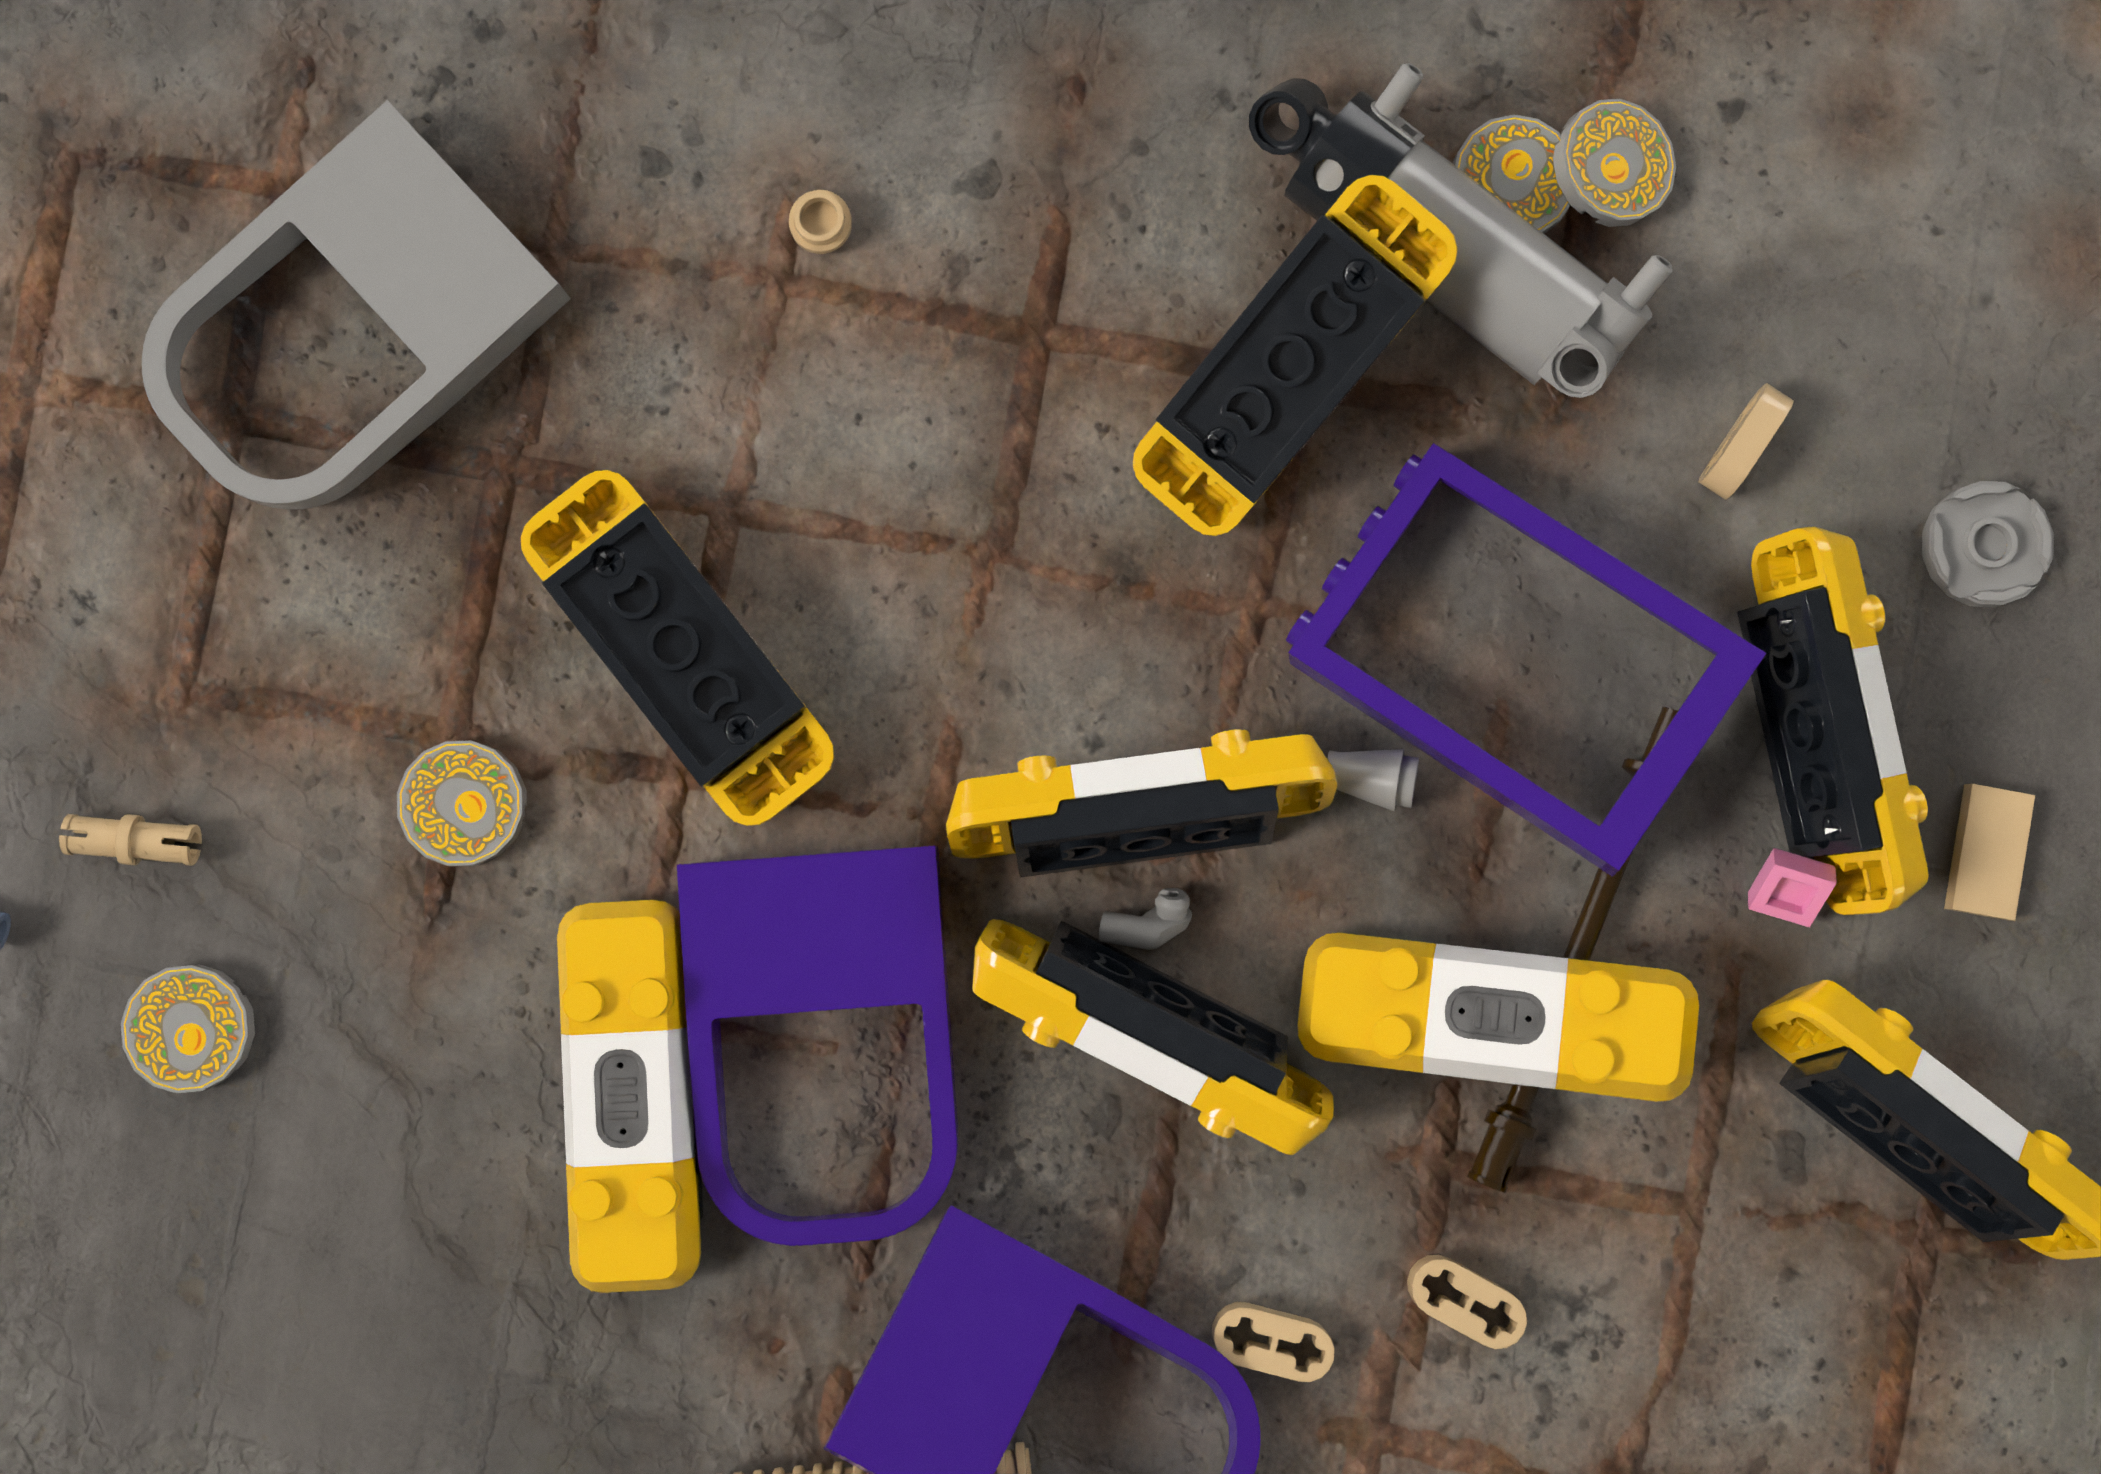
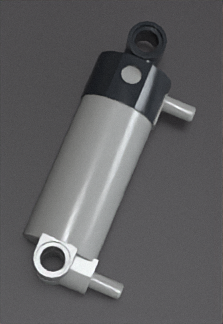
[1249,63,1673,398]

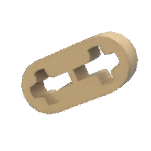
[1698,383,1794,500]
[1407,1254,1527,1349]
[1212,1302,1334,1382]

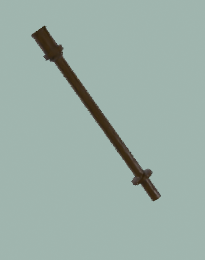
[1467,707,1678,1193]

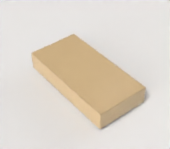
[1944,784,2035,921]

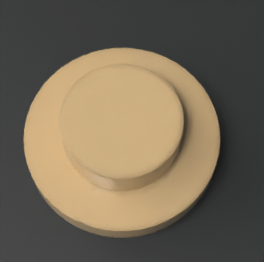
[789,190,852,254]

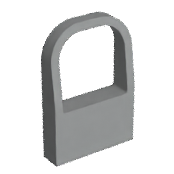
[142,100,571,510]

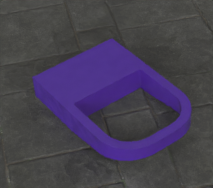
[677,846,958,1246]
[823,1205,1260,1474]

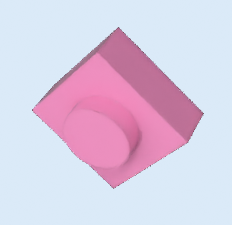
[1748,848,1837,928]

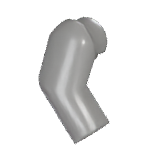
[1099,888,1192,950]

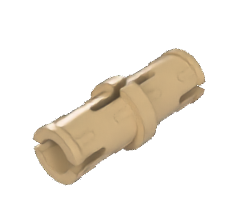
[59,814,202,866]

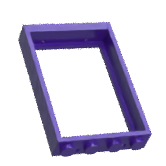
[1286,443,1766,876]

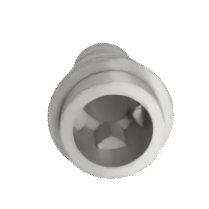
[1327,749,1419,812]

